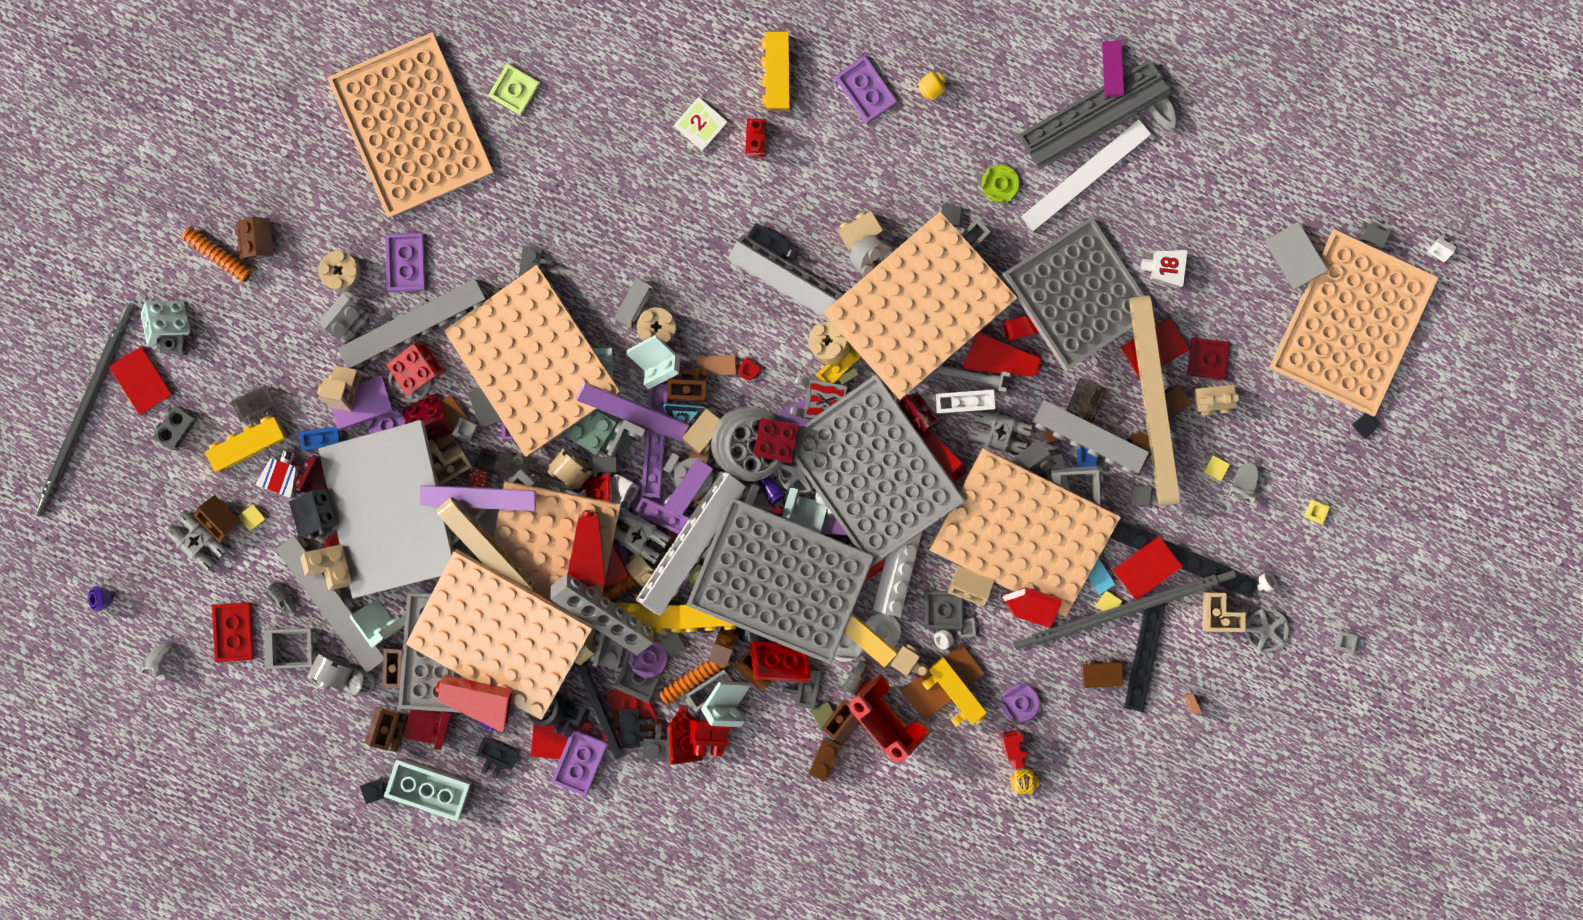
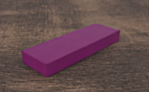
[1102,40,1124,97]

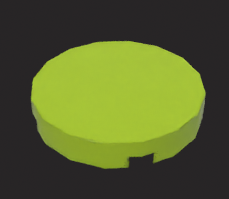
[981,164,1020,203]

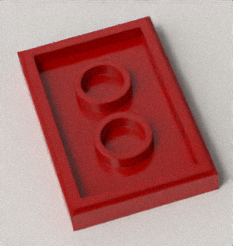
[1120,317,1189,380]
[109,346,173,415]
[1113,536,1183,600]
[211,602,254,662]
[750,641,811,682]
[604,689,664,741]
[530,718,592,759]

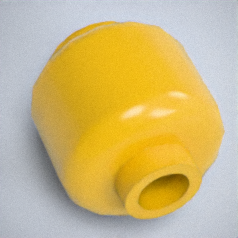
[918,71,947,100]

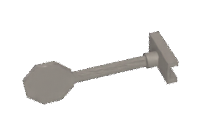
[921,366,1013,395]

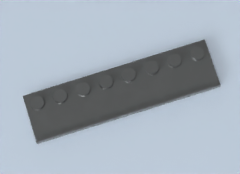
[1018,59,1171,170]

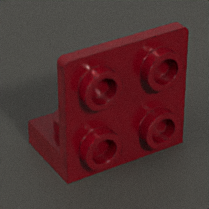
[898,392,941,435]
[402,393,453,441]
[753,417,800,463]
[296,455,328,493]
[404,709,450,750]

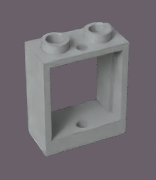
[1050,466,1104,505]
[264,628,318,669]

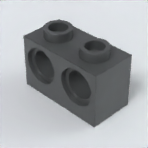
[153,405,198,451]

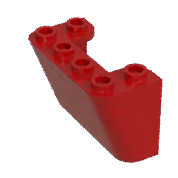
[849,674,931,762]

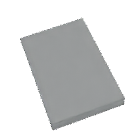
[1264,222,1328,291]

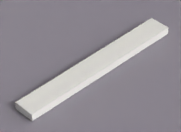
[1021,120,1151,231]

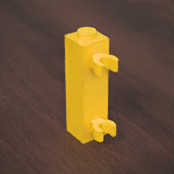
[922,657,986,726]

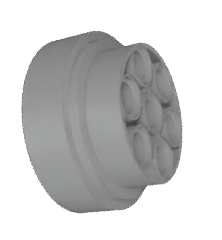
[711,407,782,481]

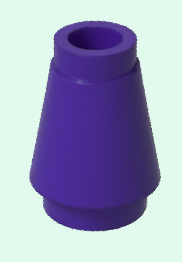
[758,477,785,504]

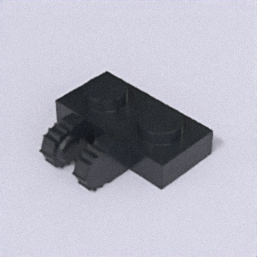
[550,698,590,738]
[619,708,655,748]
[476,737,520,779]

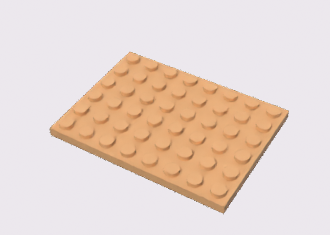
[327,32,494,218]
[823,212,1017,400]
[1269,230,1438,417]
[444,265,621,457]
[929,448,1121,617]
[493,481,620,644]
[406,549,593,720]

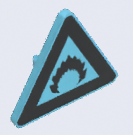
[663,404,705,434]

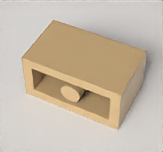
[838,211,883,252]
[681,409,720,455]
[948,566,994,606]

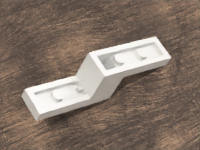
[896,390,995,415]

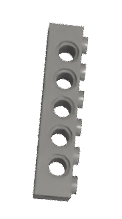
[551,573,653,655]

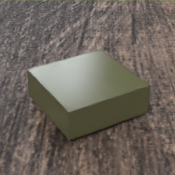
[839,369,859,385]
[811,702,833,727]

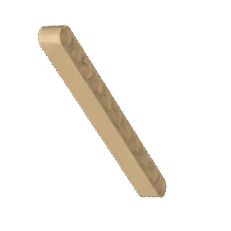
[1129,295,1180,506]
[436,497,596,665]

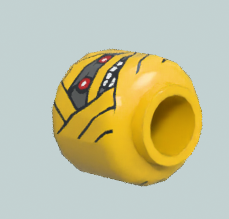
[1010,769,1039,794]

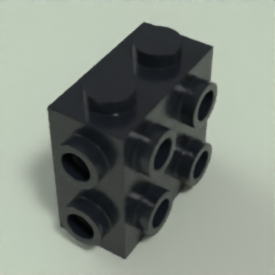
[289,489,337,540]

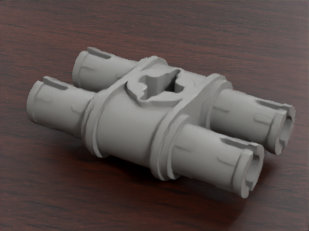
[968,410,1032,453]
[614,507,671,565]
[164,510,228,572]

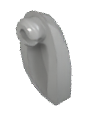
[1149,97,1177,131]

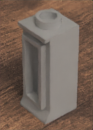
[614,277,654,329]
[685,669,733,711]

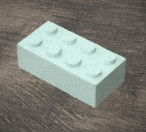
[384,758,473,821]

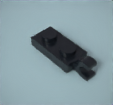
[748,223,799,260]

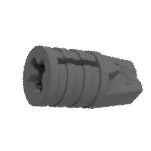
[263,581,296,616]
[842,661,869,696]

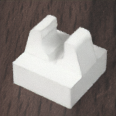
[1428,236,1456,262]

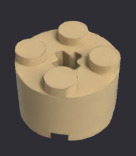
[318,251,361,291]
[637,307,676,345]
[808,322,850,365]
[548,448,593,491]

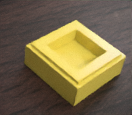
[1203,455,1230,481]
[1304,500,1330,525]
[238,504,266,531]
[1095,591,1122,611]

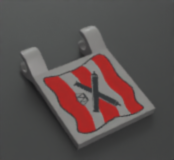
[789,377,847,419]

